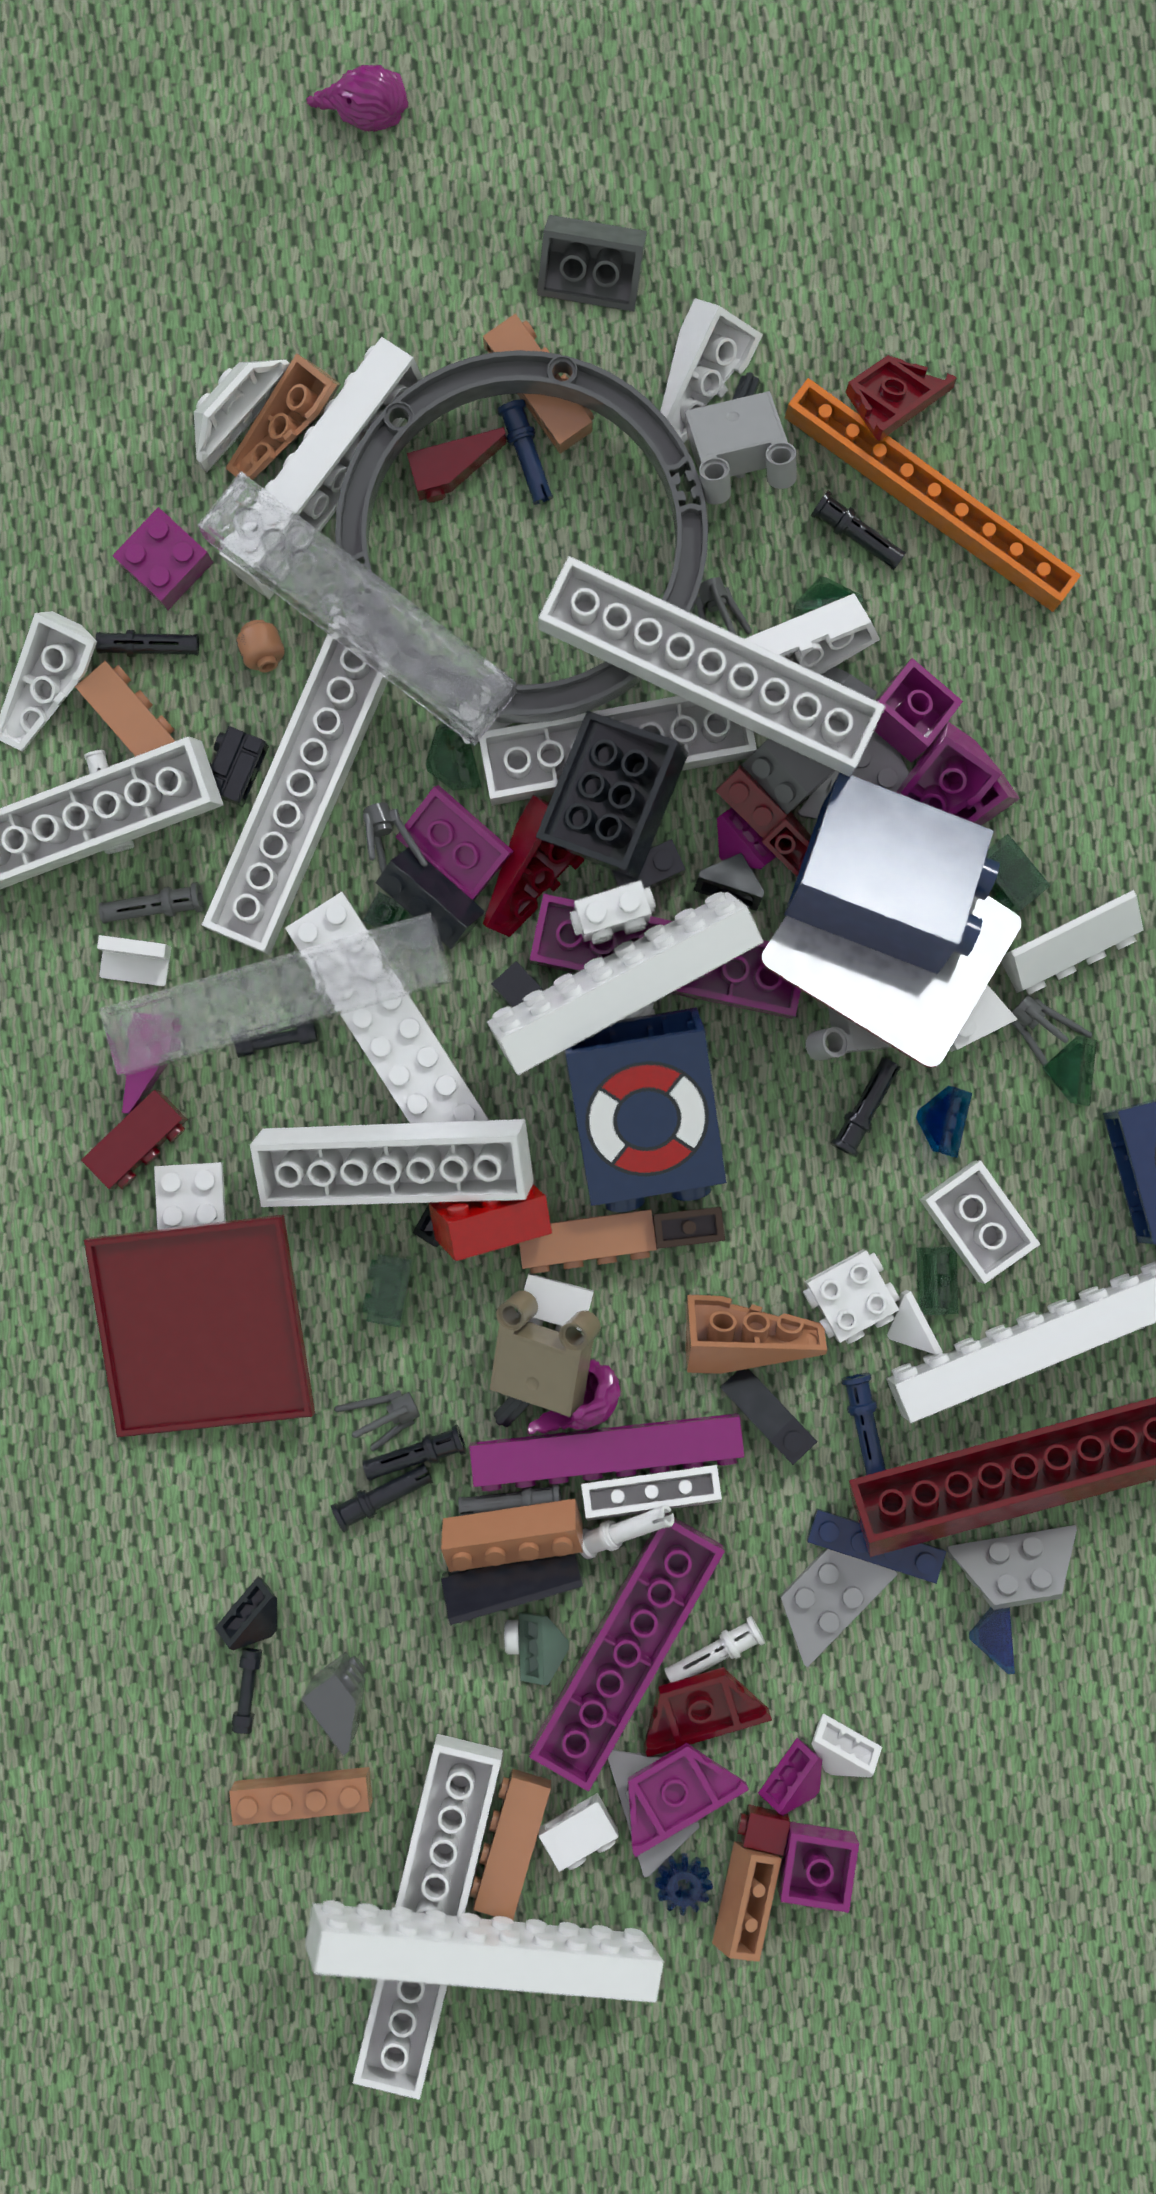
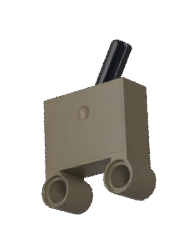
[489,1290,601,1427]

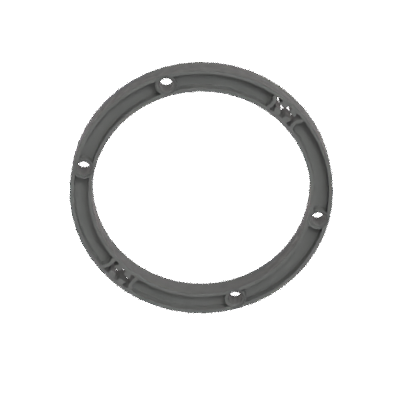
[335,350,708,723]

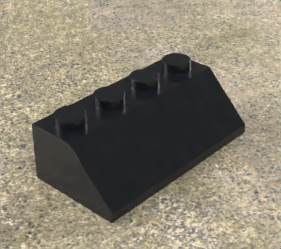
[441,1553,583,1626]

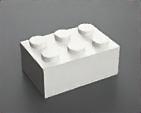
[919,1161,1040,1284]

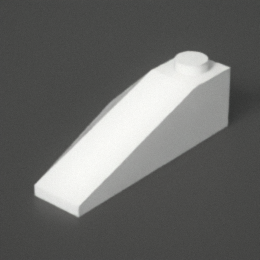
[660,298,763,443]
[0,611,97,751]

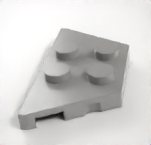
[797,731,909,819]
[947,1525,1077,1610]
[780,1548,898,1668]
[608,1748,700,1878]

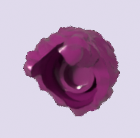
[306,65,408,132]
[527,1359,621,1435]

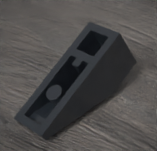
[720,1369,818,1465]

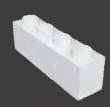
[581,1465,722,1521]

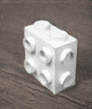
[570,880,656,945]
[803,1249,900,1344]

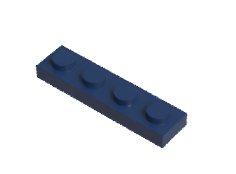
[807,1508,947,1584]

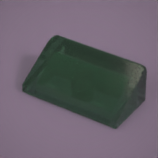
[916,1246,958,1315]

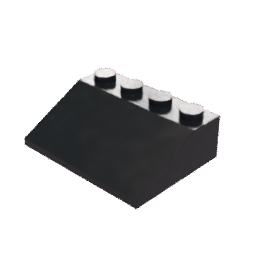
[536,711,689,879]

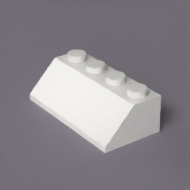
[1001,890,1143,995]

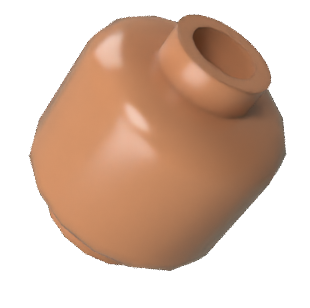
[236,620,285,672]

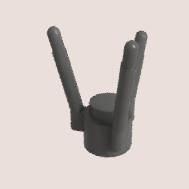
[695,577,752,634]
[363,802,428,874]
[1012,994,1092,1071]
[334,1390,420,1451]

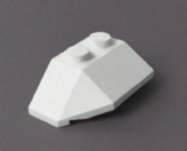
[194,360,290,473]

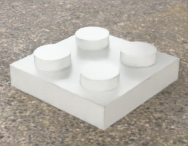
[154,1162,226,1230]

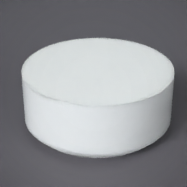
[504,1620,520,1655]

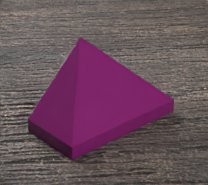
[717,807,776,869]
[758,1738,822,1815]

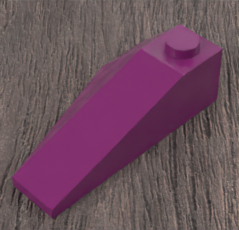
[896,722,1002,815]

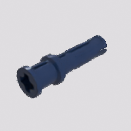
[497,399,553,505]
[841,1373,886,1475]

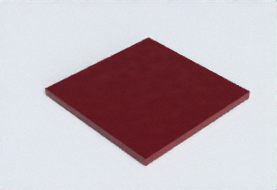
[84,1214,315,1437]

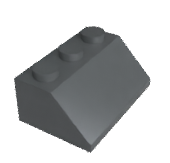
[537,215,647,312]
[301,1652,366,1756]

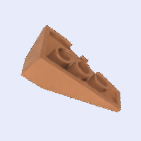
[226,353,341,485]
[686,1295,827,1374]

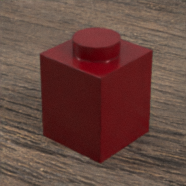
[737,1804,790,1856]

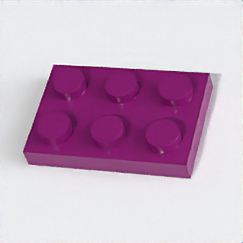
[395,785,514,901]

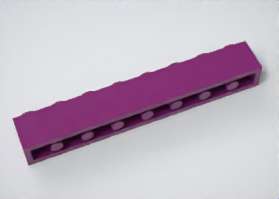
[469,1413,744,1492]

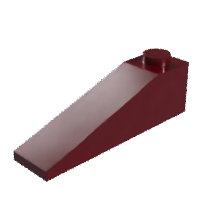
[483,795,585,937]

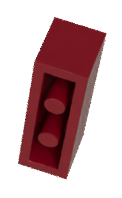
[81,1090,188,1189]

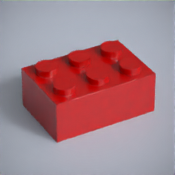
[428,1185,552,1261]

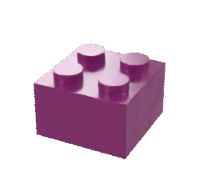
[112,507,213,610]
[874,658,963,763]
[777,1822,859,1913]

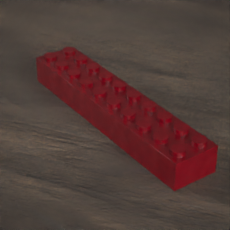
[849,1397,1156,1557]

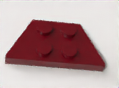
[845,355,957,441]
[644,1667,772,1757]

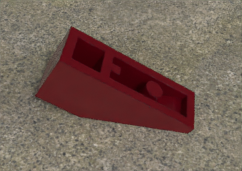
[407,427,507,503]

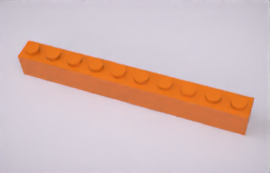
[785,378,1081,612]

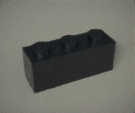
[375,847,485,949]

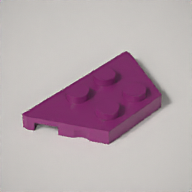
[628,1743,749,1857]

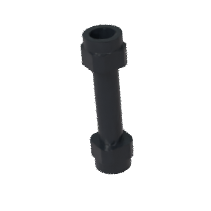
[234,1022,318,1058]
[232,1648,262,1734]

